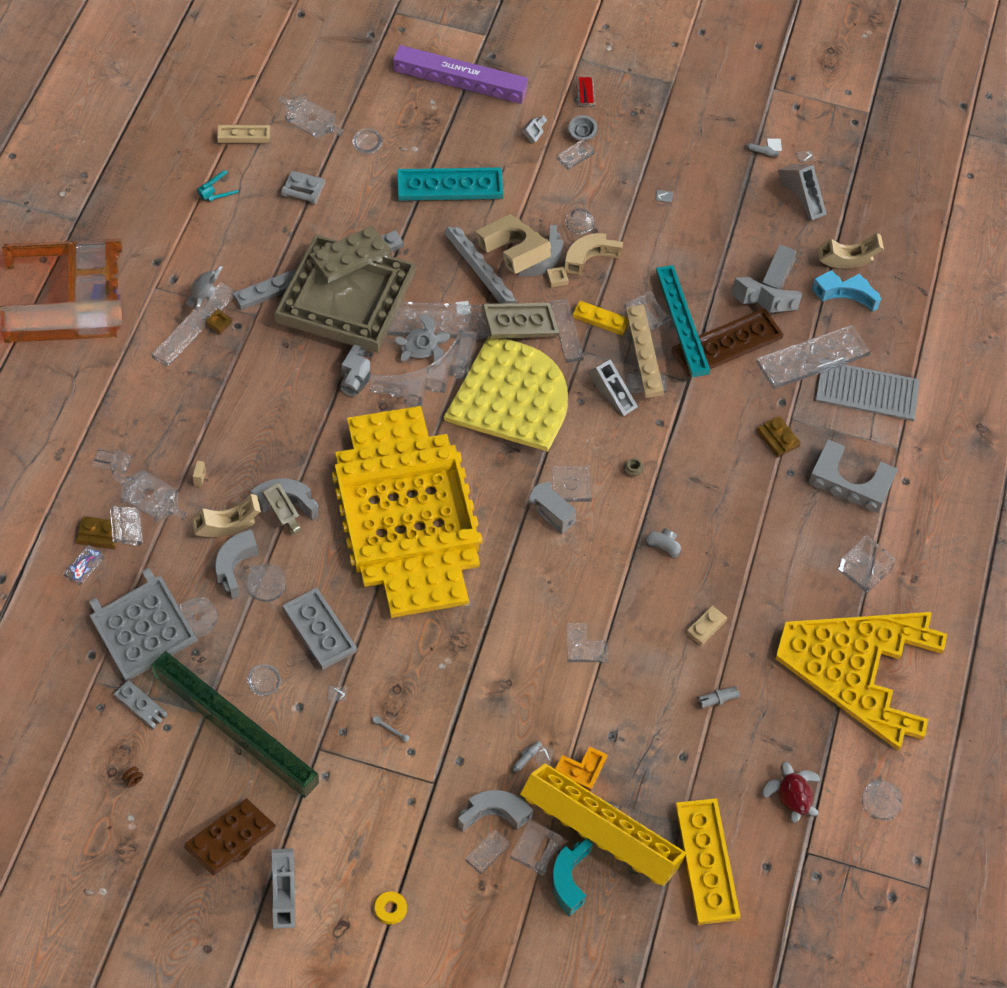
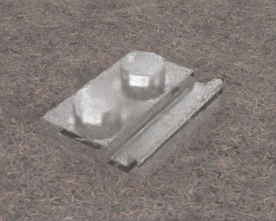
[110,505,143,546]

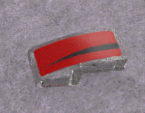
[576,76,596,107]

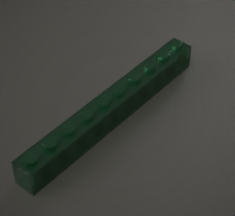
[151,651,319,798]

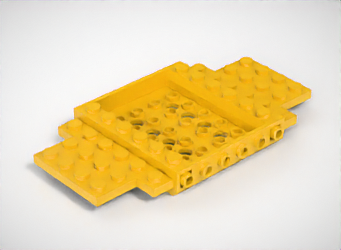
[332,406,482,618]

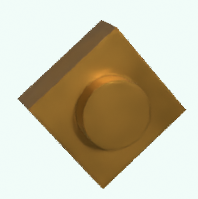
[206,309,232,334]

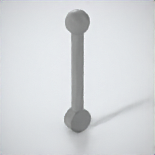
[373,716,409,742]

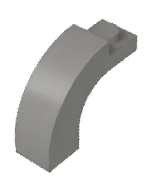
[518,225,564,277]
[250,478,319,521]
[215,530,258,599]
[457,790,533,832]
[272,848,296,929]

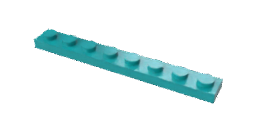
[656,265,710,377]

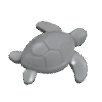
[186,265,223,311]
[395,314,450,367]

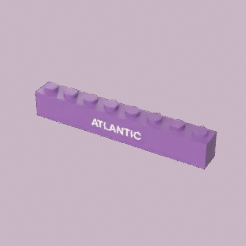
[393,45,528,104]

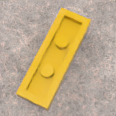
[573,301,629,336]

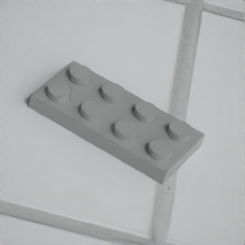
[282,588,357,670]

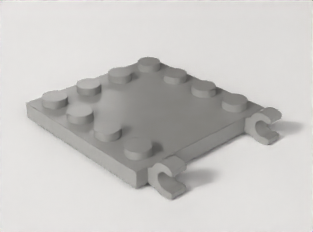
[89,567,198,681]

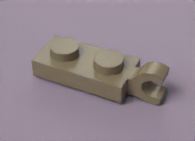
[262,482,301,535]

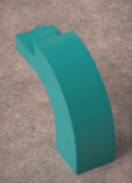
[552,839,593,917]

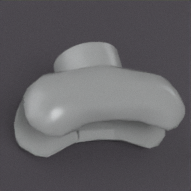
[646,528,681,558]

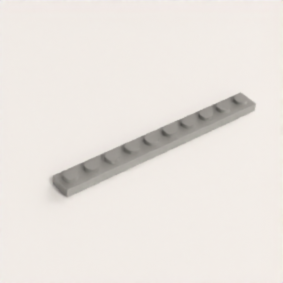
[233,230,404,310]

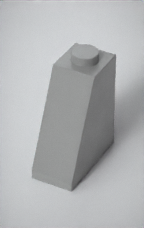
[762,244,796,290]

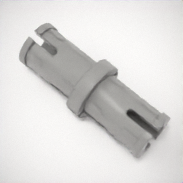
[697,685,740,709]

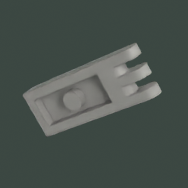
[114,680,168,729]

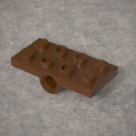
[184,798,276,876]

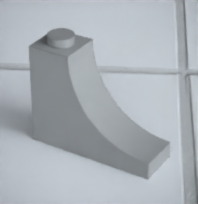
[778,164,827,220]

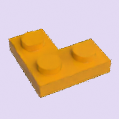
[555,746,608,792]

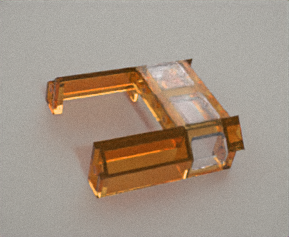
[0,238,122,343]

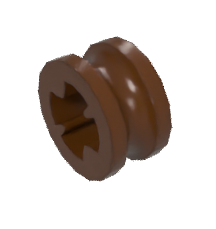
[122,766,143,787]

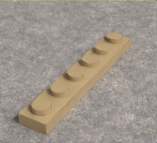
[626,304,664,398]

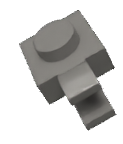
[521,115,547,144]

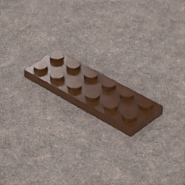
[671,308,784,378]

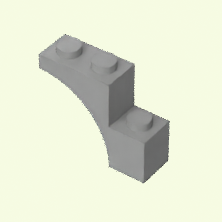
[731,277,802,313]

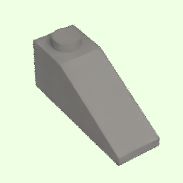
[588,359,638,416]

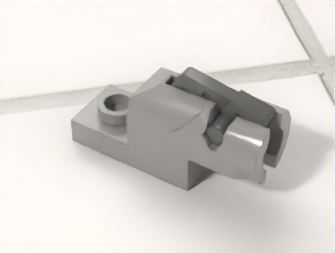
[340,344,372,397]

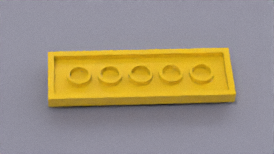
[675,798,741,925]

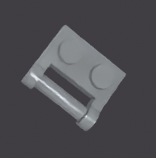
[281,171,325,204]

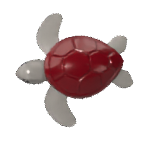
[763,762,820,823]

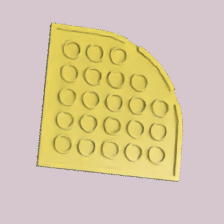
[444,336,568,452]

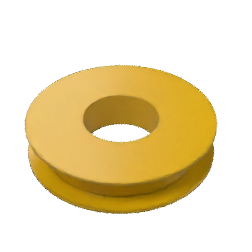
[375,891,407,925]

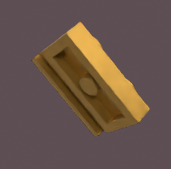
[756,416,801,458]
[76,516,122,549]

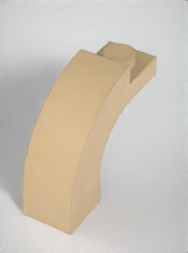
[565,233,623,275]
[817,233,884,268]
[191,494,261,537]

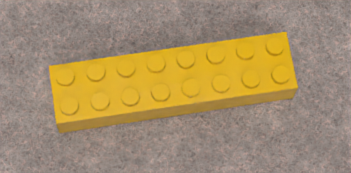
[520,763,687,886]

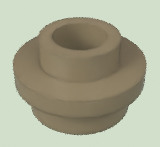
[624,458,643,476]

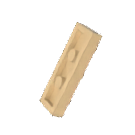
[218,125,270,143]

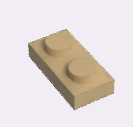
[686,605,727,646]

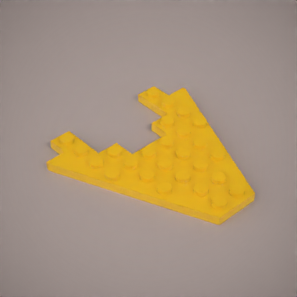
[775,612,948,751]

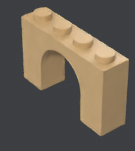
[475,214,551,274]

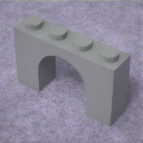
[809,439,898,513]

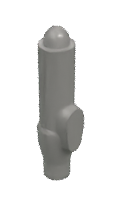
[746,143,779,158]
[513,741,542,772]

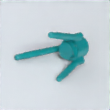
[197,170,239,202]

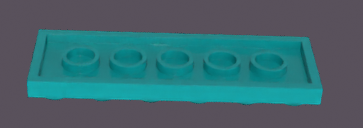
[397,167,503,201]

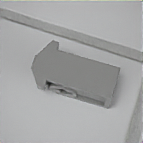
[529,482,577,534]

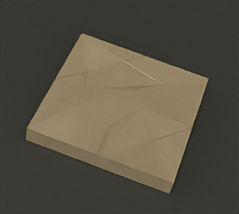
[274,234,416,353]

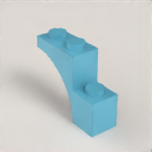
[812,270,881,312]

